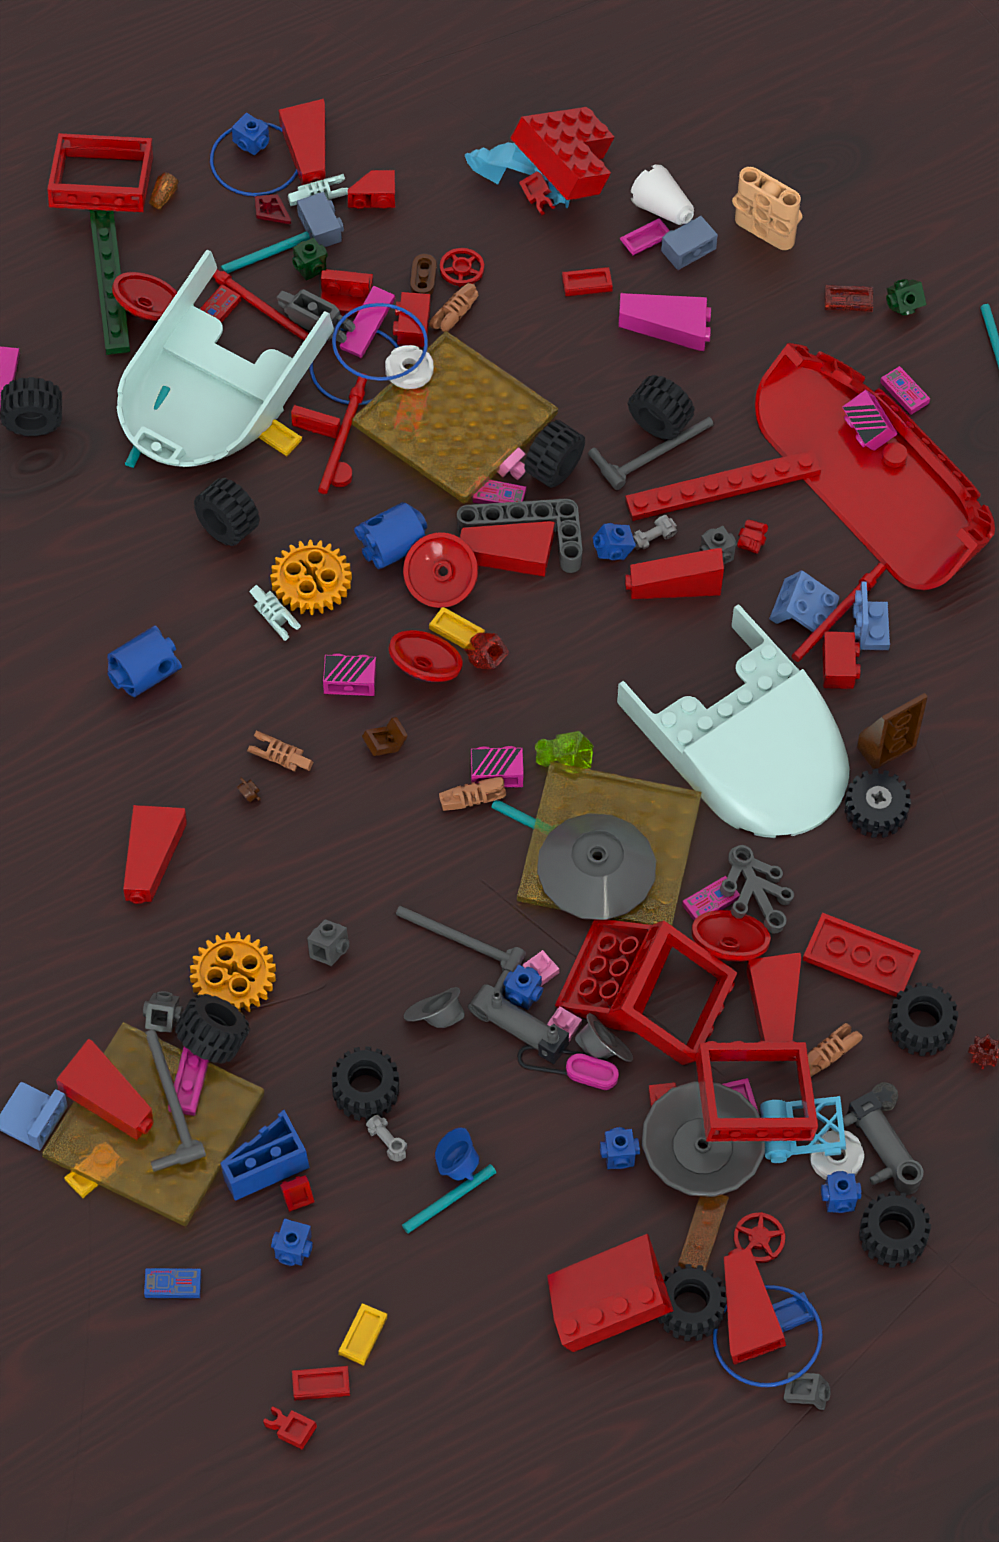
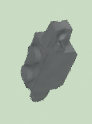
[277,289,356,343]

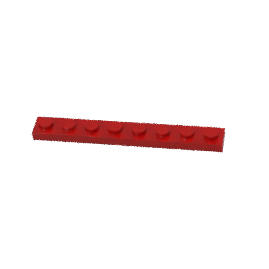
[625,450,821,521]

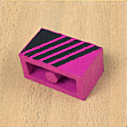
[842,390,897,451]
[323,654,376,696]
[471,746,523,787]

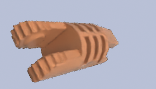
[429,283,479,332]
[247,730,314,771]
[439,777,506,811]
[807,1023,863,1077]

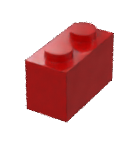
[393,292,431,347]
[822,632,860,689]

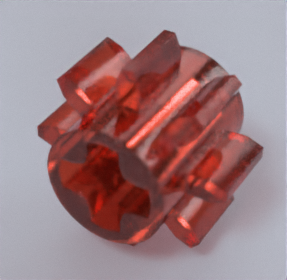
[968,1034,999,1069]

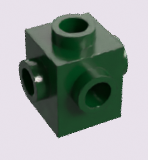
[292,237,328,281]
[886,279,927,315]

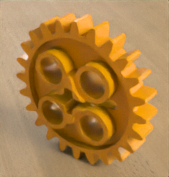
[270,540,352,615]
[190,932,276,1012]

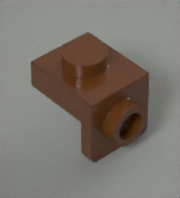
[362,717,408,756]

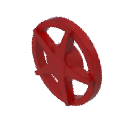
[440,248,484,287]
[734,1212,785,1263]

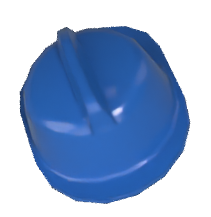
[435,1128,480,1181]

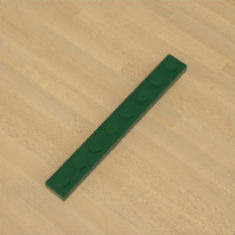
[89,210,130,355]

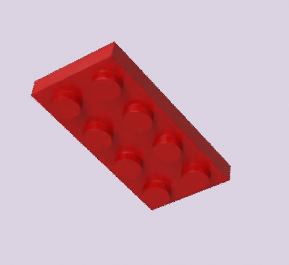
[803,913,921,997]

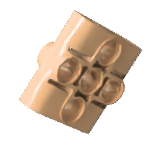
[732,167,803,250]

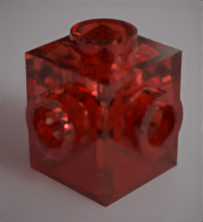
[464,632,510,669]

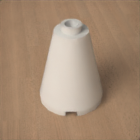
[631,164,694,225]

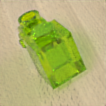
[535,731,593,772]

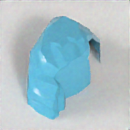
[465,142,570,208]

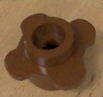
[237,777,261,802]

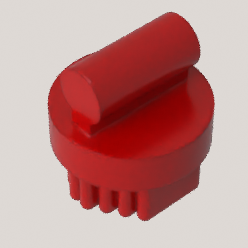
[737,520,768,554]

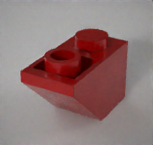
[348,170,395,209]

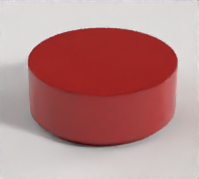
[882,443,908,468]
[331,462,352,487]

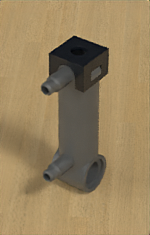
[468,984,569,1064]
[834,1091,923,1195]

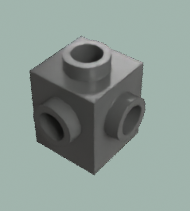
[699,526,737,565]
[307,919,349,966]
[143,991,183,1032]

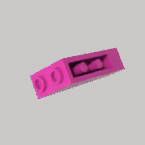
[619,293,711,351]

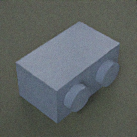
[297,192,344,247]
[661,216,718,270]

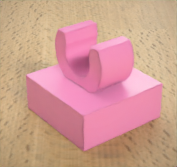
[496,447,526,480]
[522,950,559,986]
[547,1006,582,1042]

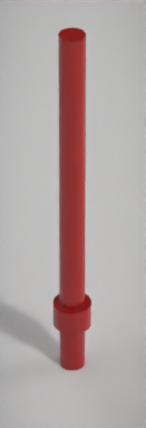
[212,269,309,341]
[318,373,368,494]
[791,563,886,662]

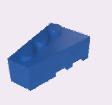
[220,1110,310,1201]

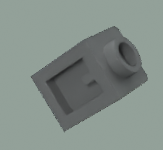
[784,1372,831,1410]

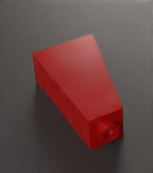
[279,99,326,185]
[459,521,555,577]
[625,548,724,599]
[123,805,187,904]
[746,953,801,1043]
[56,1039,154,1140]
[724,1247,786,1365]

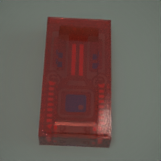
[825,285,873,311]

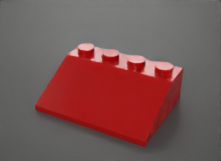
[555,920,672,1032]
[547,1234,674,1352]

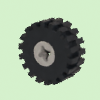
[844,769,911,838]

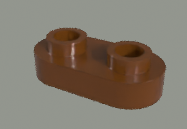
[410,254,436,296]

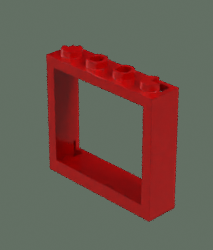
[47,133,153,212]
[608,921,737,1065]
[695,1041,818,1142]

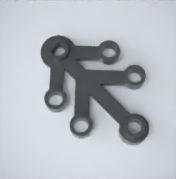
[720,845,794,934]

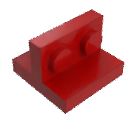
[321,269,373,317]

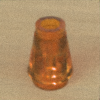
[149,172,179,209]

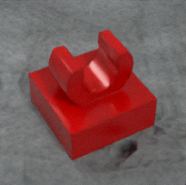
[280,1175,314,1212]

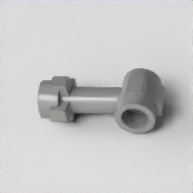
[633,515,677,550]
[366,1115,407,1162]

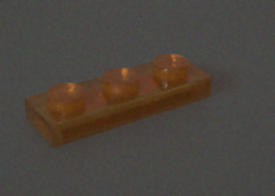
[678,1195,729,1271]

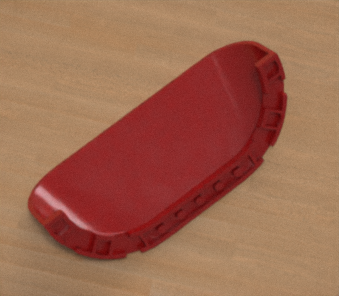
[755,343,995,590]

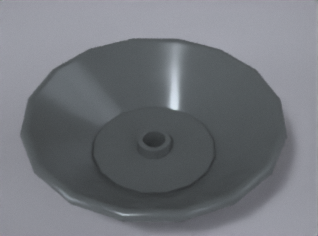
[537,813,656,920]
[642,1081,765,1197]

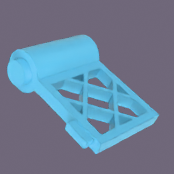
[760,1096,846,1163]

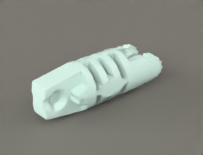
[288,174,348,206]
[249,585,301,641]

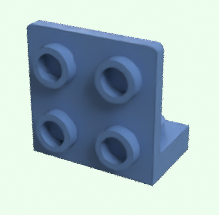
[769,571,839,637]
[853,582,890,650]
[0,1082,68,1151]

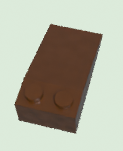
[857,693,928,769]

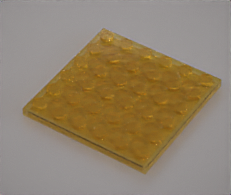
[352,331,558,504]
[517,762,702,926]
[42,1022,265,1227]

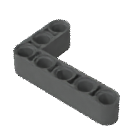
[457,499,583,573]

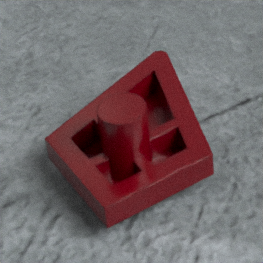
[255,194,291,224]

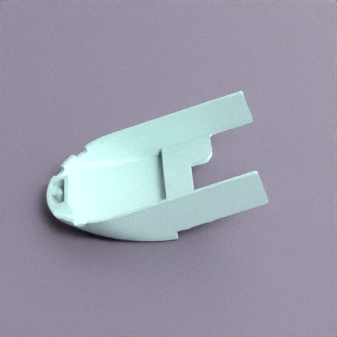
[117,250,334,467]
[617,604,850,838]

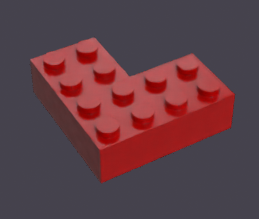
[510,107,615,200]

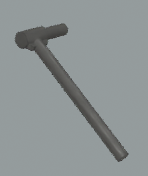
[588,417,714,490]
[396,906,526,994]
[145,1029,206,1172]

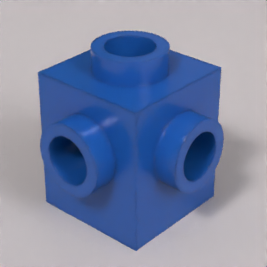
[232,113,269,155]
[593,523,636,560]
[503,965,544,1010]
[600,1127,640,1169]
[821,1171,861,1213]
[271,1219,313,1266]

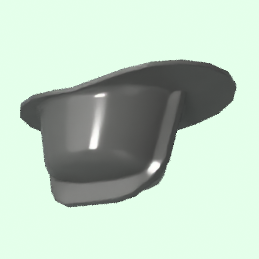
[404,987,465,1028]
[575,1013,633,1062]

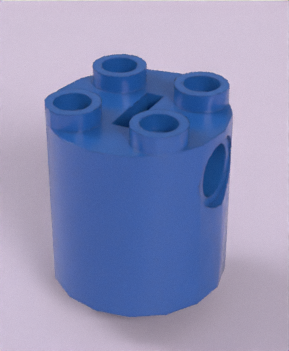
[354,502,427,569]
[107,625,182,697]

